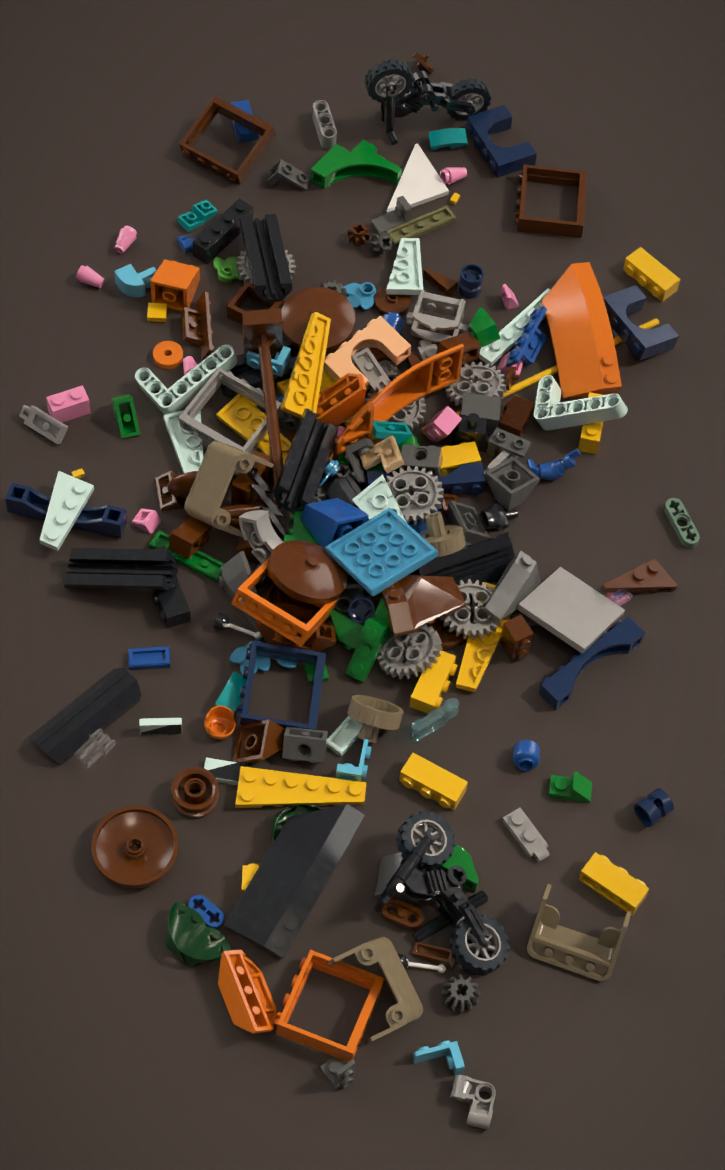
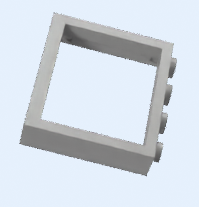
[178,367,283,453]

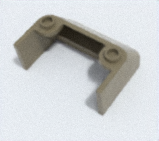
[184,441,274,538]
[527,884,631,981]
[327,937,423,1045]

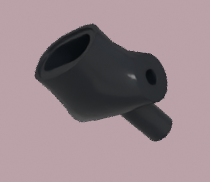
[480,503,518,530]

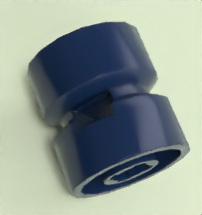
[458,264,484,299]
[349,594,375,623]
[634,788,674,827]

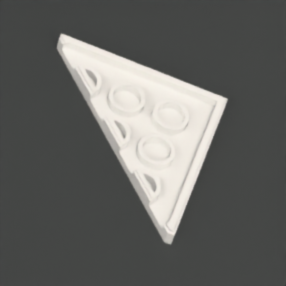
[386,143,449,214]

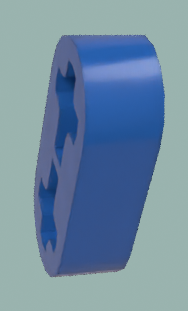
[189,895,224,930]

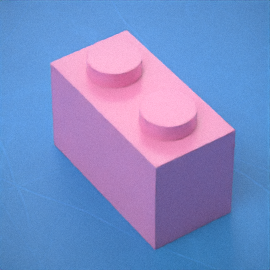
[46,385,91,423]
[423,406,462,443]

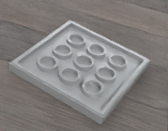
[517,567,625,654]

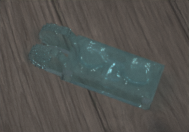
[410,698,459,742]

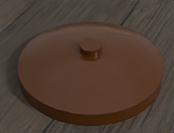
[281,287,355,352]
[268,540,348,604]
[91,806,179,889]

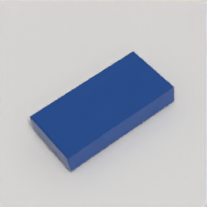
[128,646,170,670]

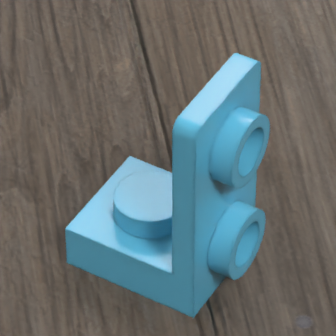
[247,346,291,377]
[336,738,372,782]
[412,1041,465,1076]

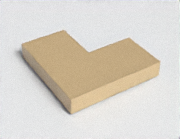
[360,435,404,474]

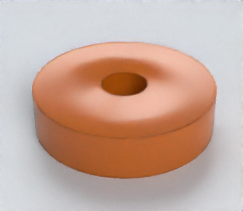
[153,341,183,369]

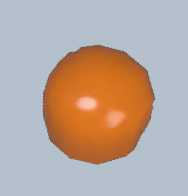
[204,705,236,740]

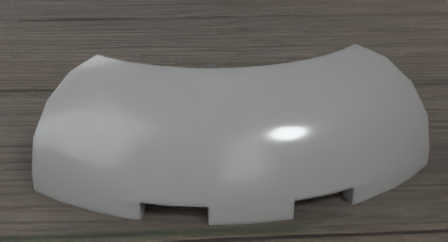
[239,510,283,564]

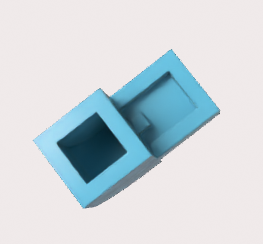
[114,264,157,297]

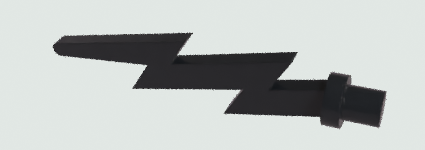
[246,466,287,540]

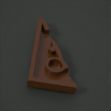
[601,559,678,593]

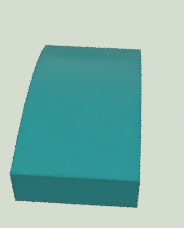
[428,128,468,151]
[177,199,218,232]
[214,671,246,712]

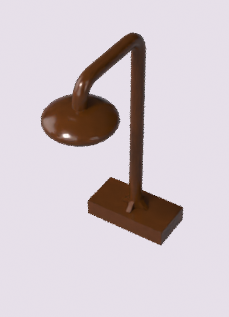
[167,308,284,517]

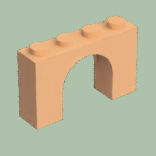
[324,316,411,390]

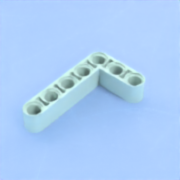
[135,345,238,415]
[534,375,628,430]

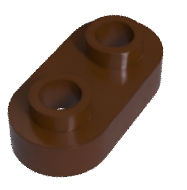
[381,899,423,930]

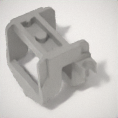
[406,290,469,343]

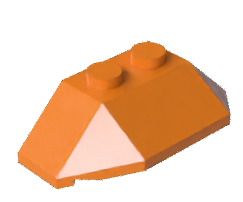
[316,373,366,427]
[218,950,278,1034]

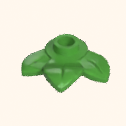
[213,257,240,283]

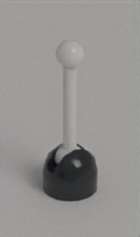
[213,613,262,640]
[397,953,446,973]

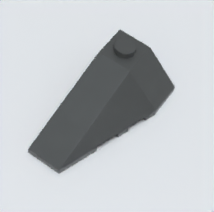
[218,551,264,639]
[483,551,541,622]

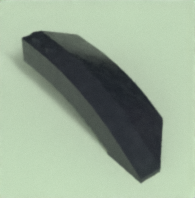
[224,804,365,960]

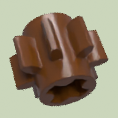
[347,224,370,246]

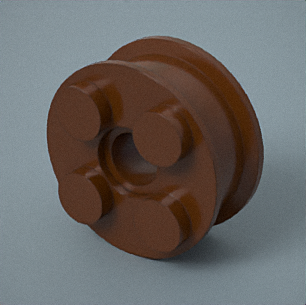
[171,767,219,818]

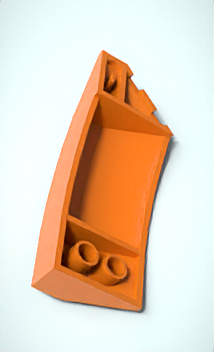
[541,262,622,399]
[336,343,464,455]

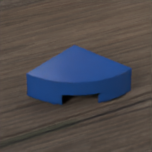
[177,236,196,254]

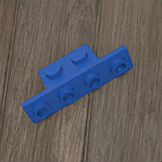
[505,306,547,367]

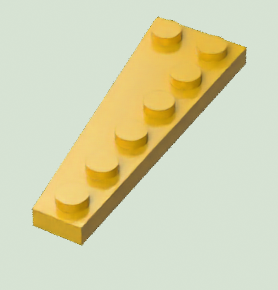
[280,312,331,419]
[216,393,292,464]
[456,582,512,692]
[235,766,366,808]

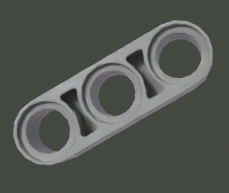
[312,100,337,150]

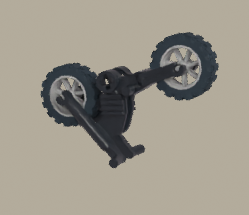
[364,59,491,145]
[374,811,510,975]

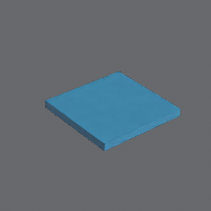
[325,508,438,596]

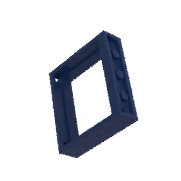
[237,641,326,730]

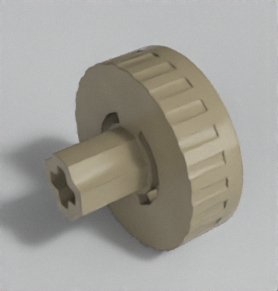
[418,512,466,558]
[347,695,404,743]

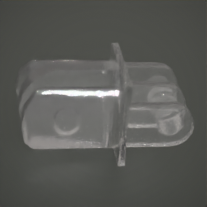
[73,728,116,768]

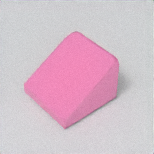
[501,284,519,310]
[497,352,523,375]
[131,509,162,534]

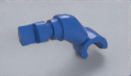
[527,448,582,481]

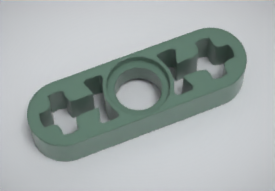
[664,498,700,549]

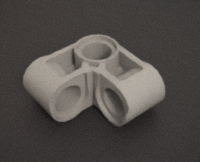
[450,1075,496,1130]

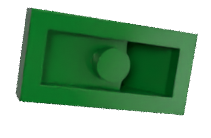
[548,771,592,803]

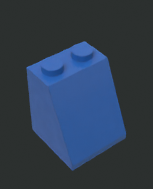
[300,498,369,548]

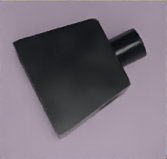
[451,413,489,452]

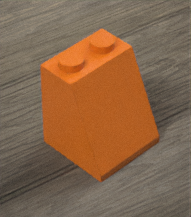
[151,259,200,311]

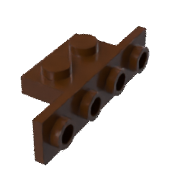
[181,291,214,361]

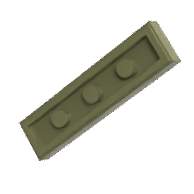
[385,205,456,247]

